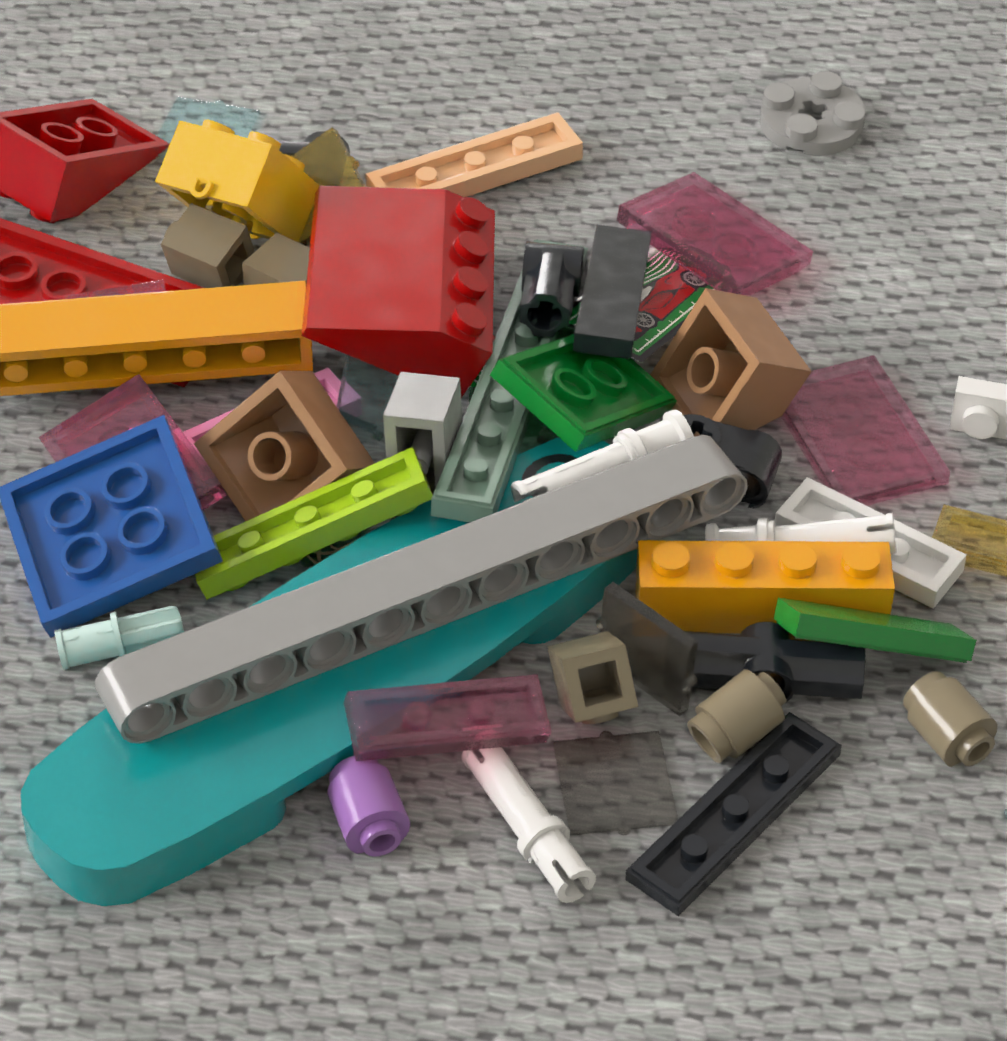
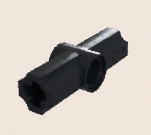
[669,622,866,702]

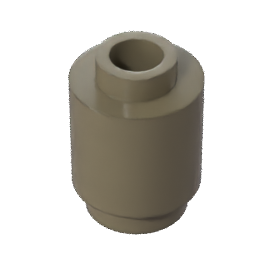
[687,669,786,763]
[903,671,998,767]

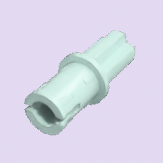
[55,606,184,670]

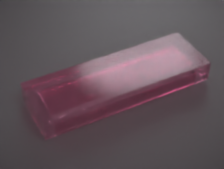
[344,674,552,761]

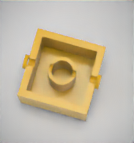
[155,119,320,242]

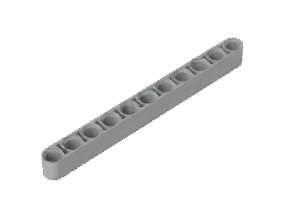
[95,435,748,744]

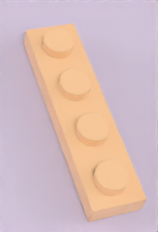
[366,112,583,197]

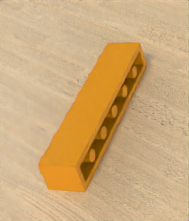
[0,281,313,396]

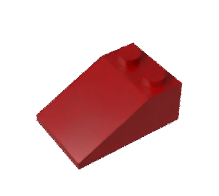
[0,99,170,223]

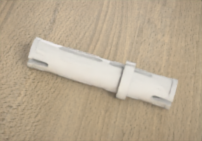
[462,734,596,903]

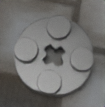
[760,71,866,156]

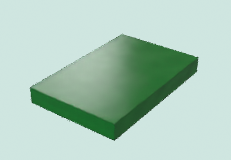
[490,334,677,452]

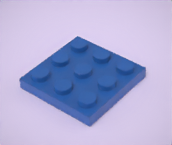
[0,415,223,638]

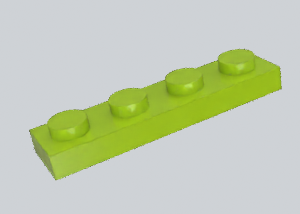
[195,447,433,600]

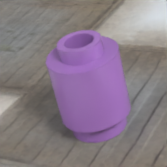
[327,755,410,856]

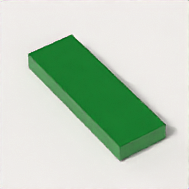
[773,597,976,663]

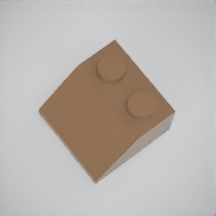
[650,288,812,437]
[194,371,375,521]

